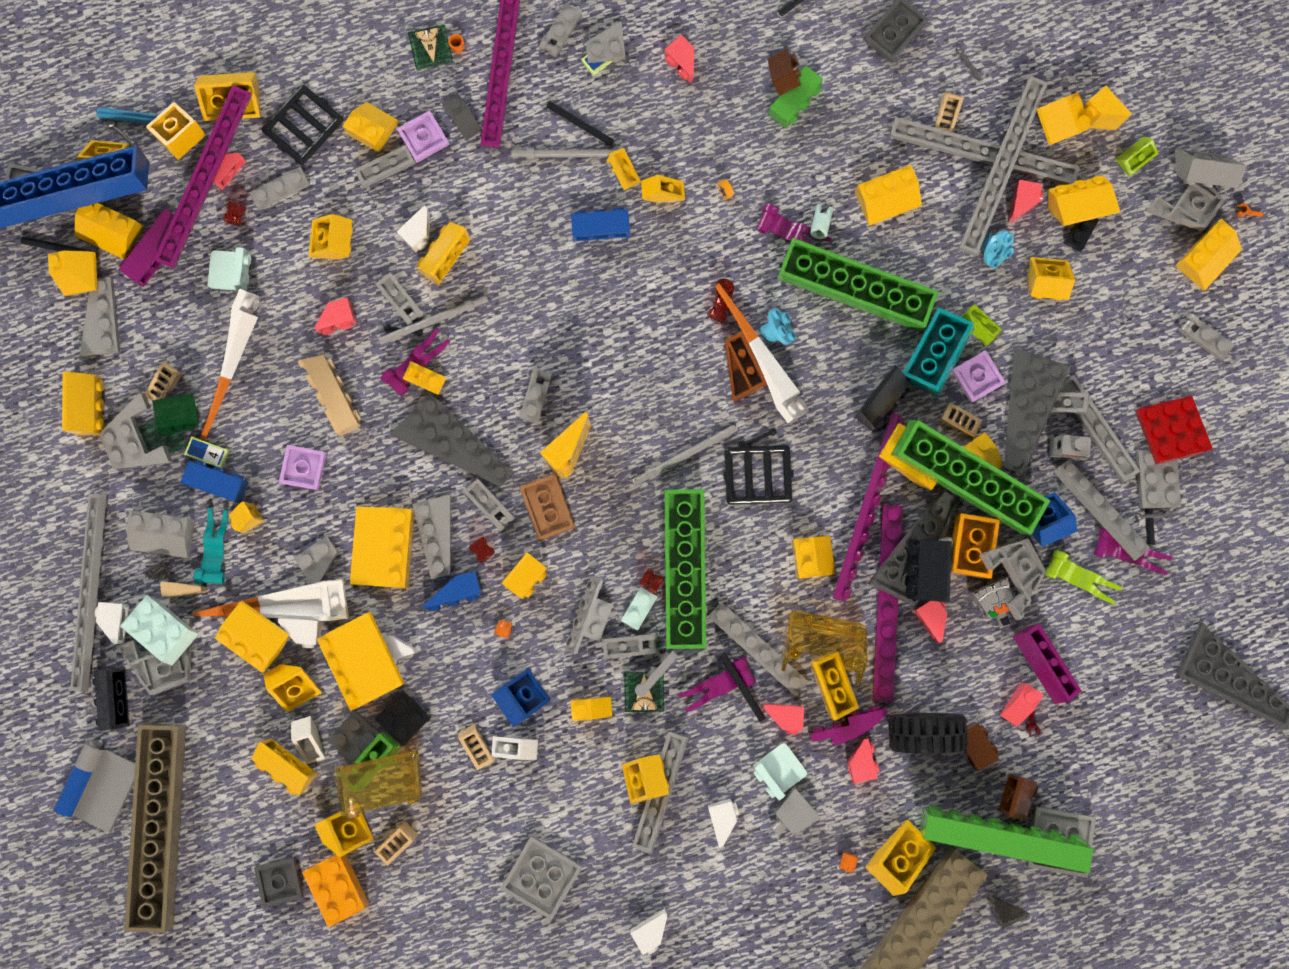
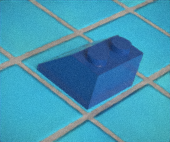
[1032,492,1077,547]
[491,668,551,727]

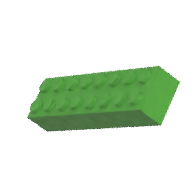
[777,238,939,332]
[891,420,1050,535]
[664,489,706,649]
[920,805,1094,873]

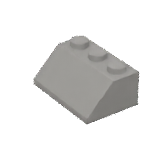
[1175,148,1247,190]
[126,510,195,558]

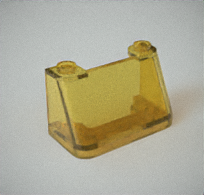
[333,749,422,819]

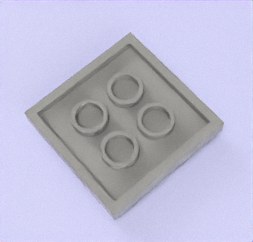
[1026,806,1096,878]
[500,835,583,920]

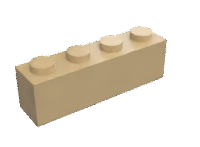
[297,355,361,436]

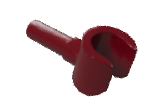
[1026,711,1041,736]

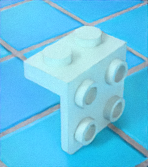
[208,247,251,291]
[753,743,807,800]

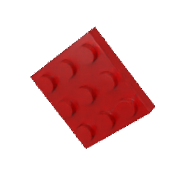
[1135,396,1213,465]

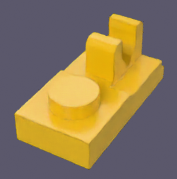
[606,148,641,190]
[403,361,446,395]

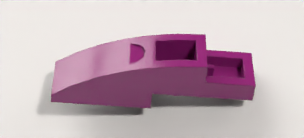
[808,705,887,745]

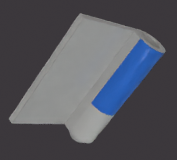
[53,740,135,833]

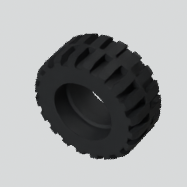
[888,713,968,754]

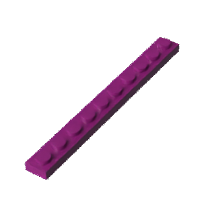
[480,0,521,148]
[154,85,252,269]
[832,413,904,603]
[872,505,903,702]

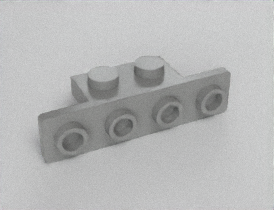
[565,576,613,654]

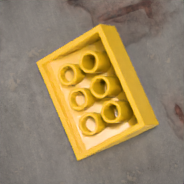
[540,412,591,479]
[350,507,415,588]
[317,611,405,711]

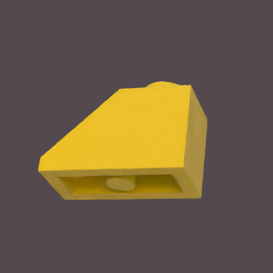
[641,174,685,202]
[229,501,264,533]
[571,697,612,721]

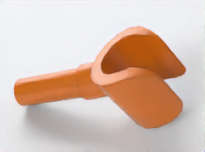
[1236,203,1263,217]

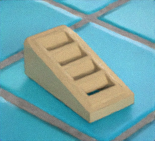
[934,92,964,132]
[145,362,183,400]
[939,402,982,438]
[160,581,207,598]
[458,724,495,770]
[374,821,418,866]

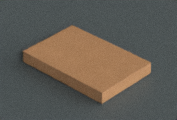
[519,473,575,541]

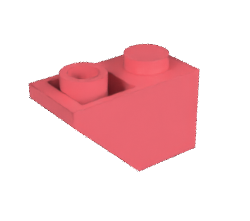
[664,35,694,83]
[315,297,357,335]
[847,737,879,784]

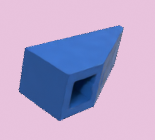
[422,571,483,612]

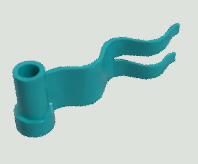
[194,507,228,585]

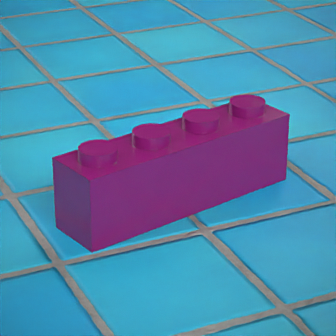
[118,208,174,287]
[1012,623,1082,704]

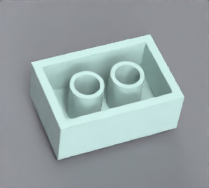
[120,595,198,665]

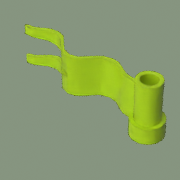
[1045,549,1123,605]

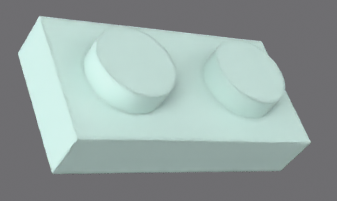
[621,587,657,631]

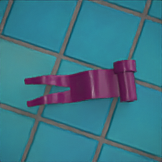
[756,203,832,245]
[380,328,451,396]
[1093,528,1173,575]
[678,656,756,712]

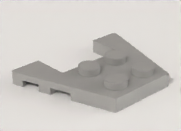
[1146,168,1224,231]
[99,393,173,469]
[980,538,1046,620]
[116,618,192,696]

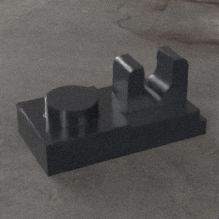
[1064,218,1099,252]

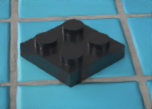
[375,690,431,747]

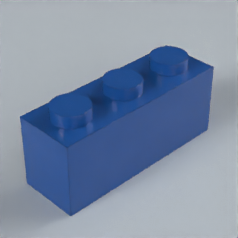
[571,208,630,242]
[180,459,249,503]

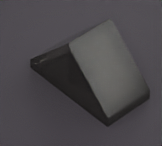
[986,894,1030,929]

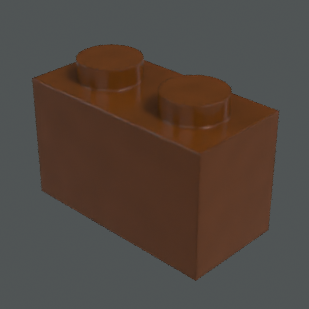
[767,48,802,96]
[964,722,999,771]

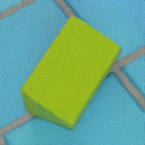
[1115,137,1159,176]
[962,304,1002,346]

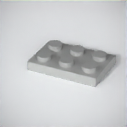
[1135,450,1181,509]

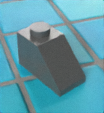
[442,93,482,141]

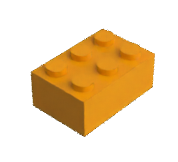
[951,513,1000,579]
[302,854,370,928]

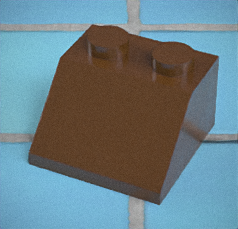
[998,773,1038,821]

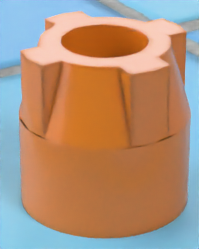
[448,34,465,55]
[494,619,512,639]
[839,852,859,873]

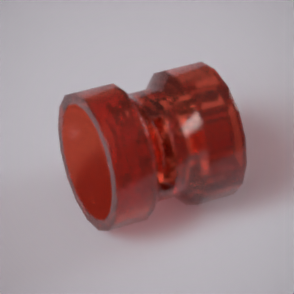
[222,201,247,226]
[714,279,734,302]
[707,297,730,323]
[468,536,495,563]
[639,568,665,594]

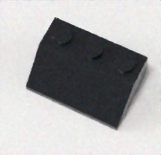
[854,365,910,431]
[906,539,952,602]
[92,667,130,731]

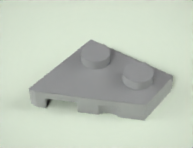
[586,22,626,63]
[294,536,339,584]

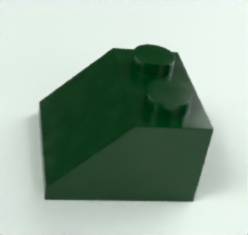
[152,394,199,435]

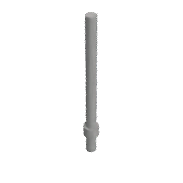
[511,148,616,159]
[378,295,488,345]
[632,425,737,486]

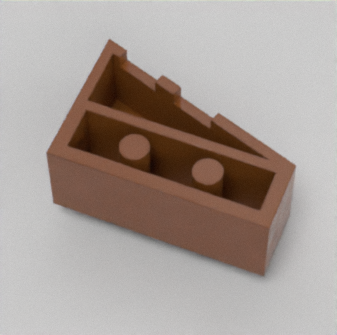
[725,331,768,403]

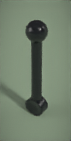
[383,324,423,336]
[739,428,777,447]

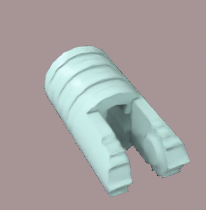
[810,204,833,239]

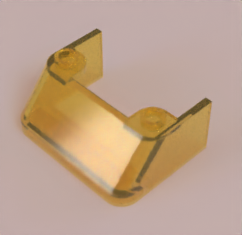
[781,610,868,687]

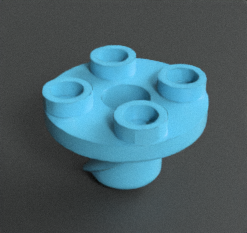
[980,230,1014,269]
[760,308,797,345]

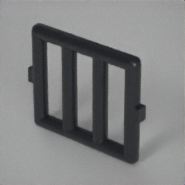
[261,85,344,165]
[723,445,794,505]

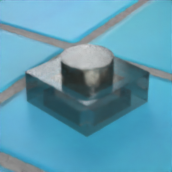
[145,561,172,580]

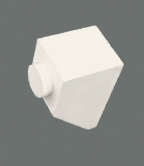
[397,205,430,253]
[95,602,129,644]
[278,618,322,648]
[381,632,417,659]
[291,716,325,764]
[491,736,538,760]
[708,799,739,847]
[631,908,667,955]

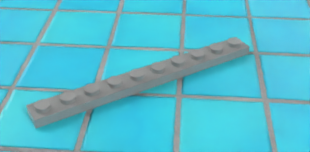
[958,76,1048,256]
[889,117,1080,185]
[70,494,107,692]

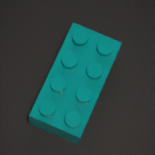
[903,307,974,397]

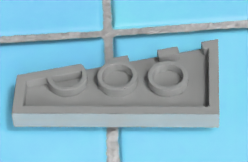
[79,277,121,358]
[412,494,451,580]

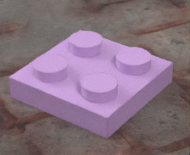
[397,110,450,163]
[952,350,1006,403]
[279,445,327,491]

